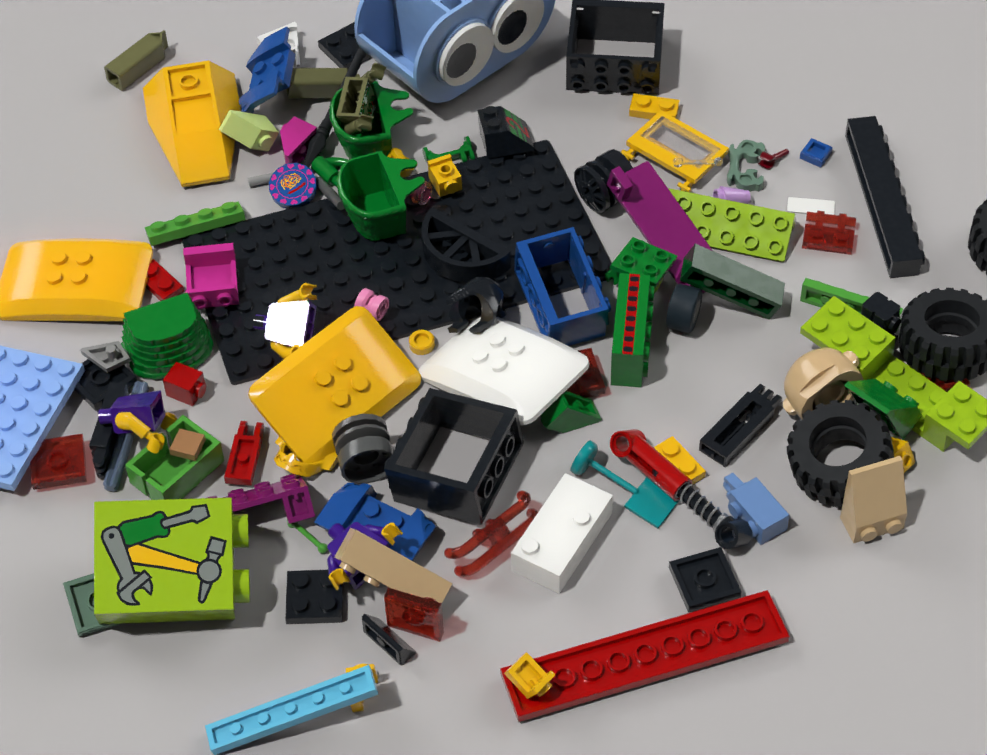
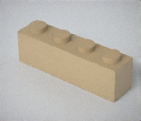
[334,528,453,614]

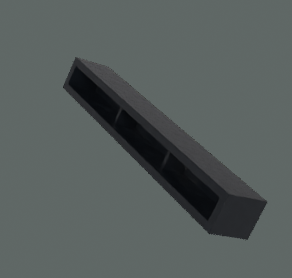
[845,116,925,278]

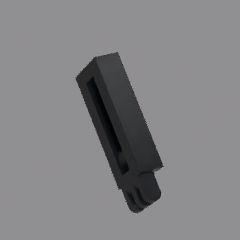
[89,382,129,479]
[699,384,782,468]

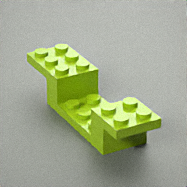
[800,296,987,452]

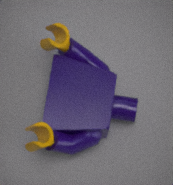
[327,522,403,590]

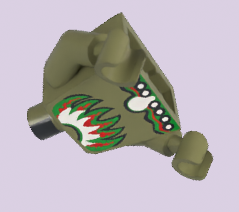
[336,63,386,135]

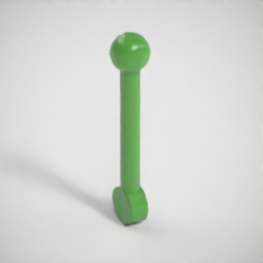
[287,521,328,554]

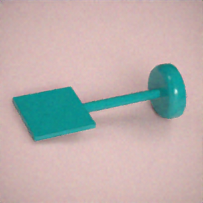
[570,440,680,529]

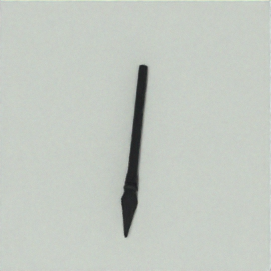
[304,47,367,168]

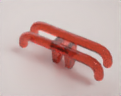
[444,490,539,577]

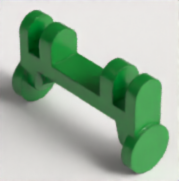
[422,136,475,162]

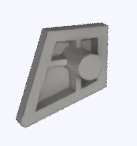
[80,341,131,373]

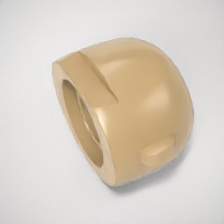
[783,347,864,419]

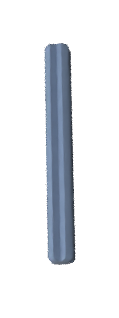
[103,381,149,492]

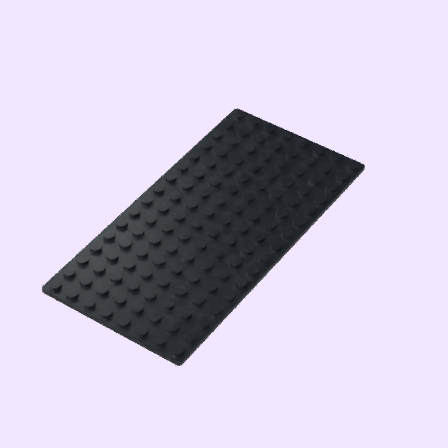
[182,140,613,385]

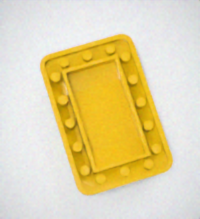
[0,238,153,321]
[248,306,421,463]

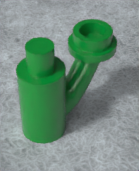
[311,156,348,187]

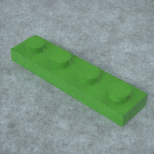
[145,201,246,246]
[800,278,903,332]

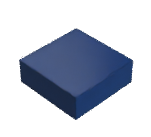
[800,138,833,168]

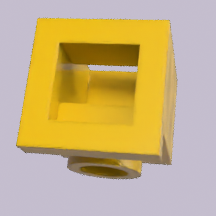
[427,154,462,197]

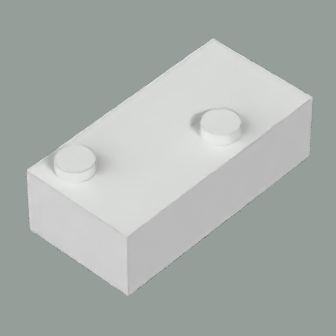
[511,473,613,594]

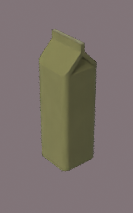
[104,30,168,91]
[286,68,360,98]

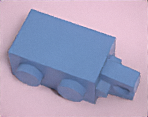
[723,473,789,545]

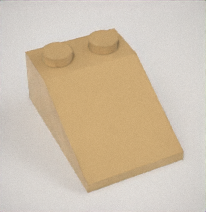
[840,456,907,544]

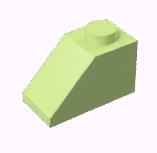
[219,110,279,151]

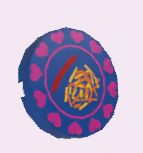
[269,163,317,208]

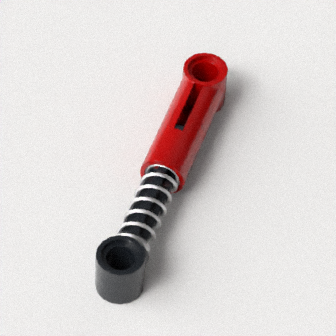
[610,429,752,549]

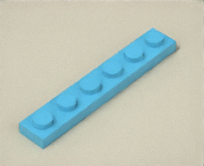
[205,665,379,755]

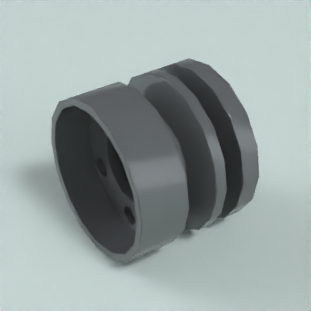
[332,414,394,484]

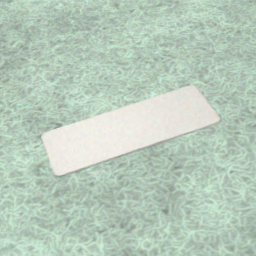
[787,197,835,215]

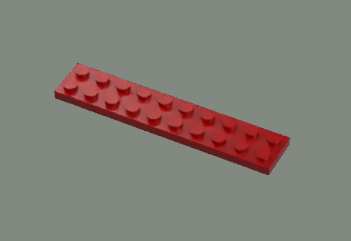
[500,590,789,722]

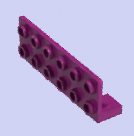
[607,161,713,294]
[207,474,315,524]

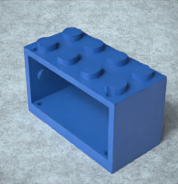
[514,227,611,346]

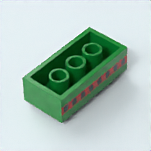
[611,273,655,388]

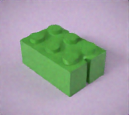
[125,415,225,500]

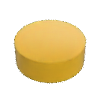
[409,330,435,355]

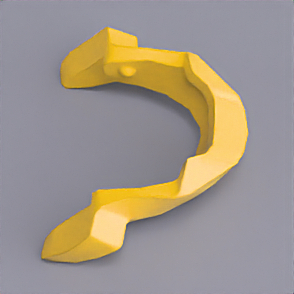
[274,437,338,477]

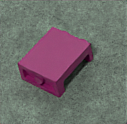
[183,243,239,309]

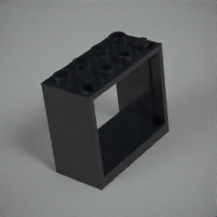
[566,0,665,95]
[384,388,524,525]

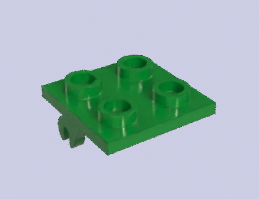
[605,237,677,287]

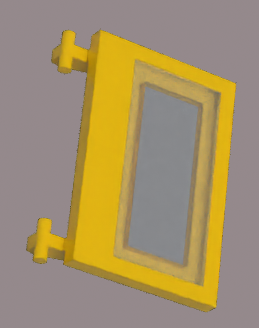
[621,110,729,192]

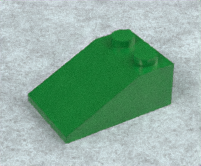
[844,379,923,440]

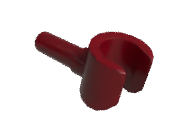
[758,149,789,170]

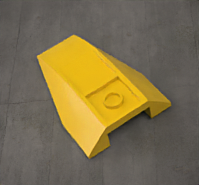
[143,60,241,187]

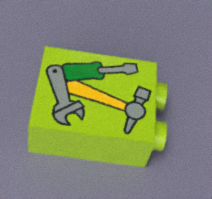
[94,498,250,624]

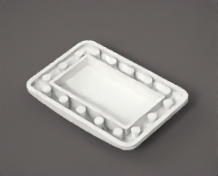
[418,315,590,425]

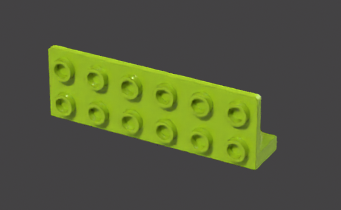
[668,188,796,262]

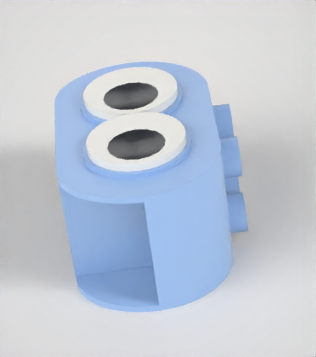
[354,0,555,103]

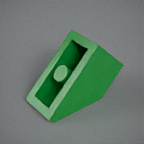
[540,391,602,433]

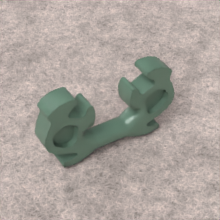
[727,140,765,192]

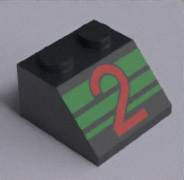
[477,106,534,159]

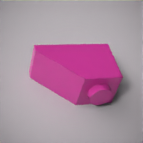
[280,116,317,164]

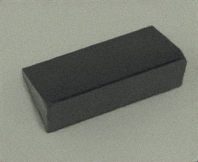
[362,614,416,665]

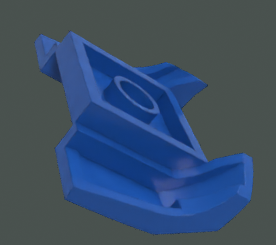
[239,27,296,113]
[314,482,437,561]

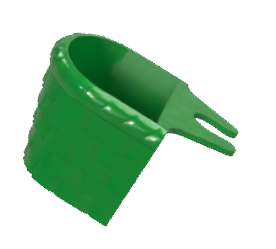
[329,81,414,160]
[337,151,425,240]
[121,293,214,380]

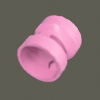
[354,288,389,321]

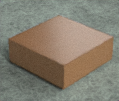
[169,429,206,461]

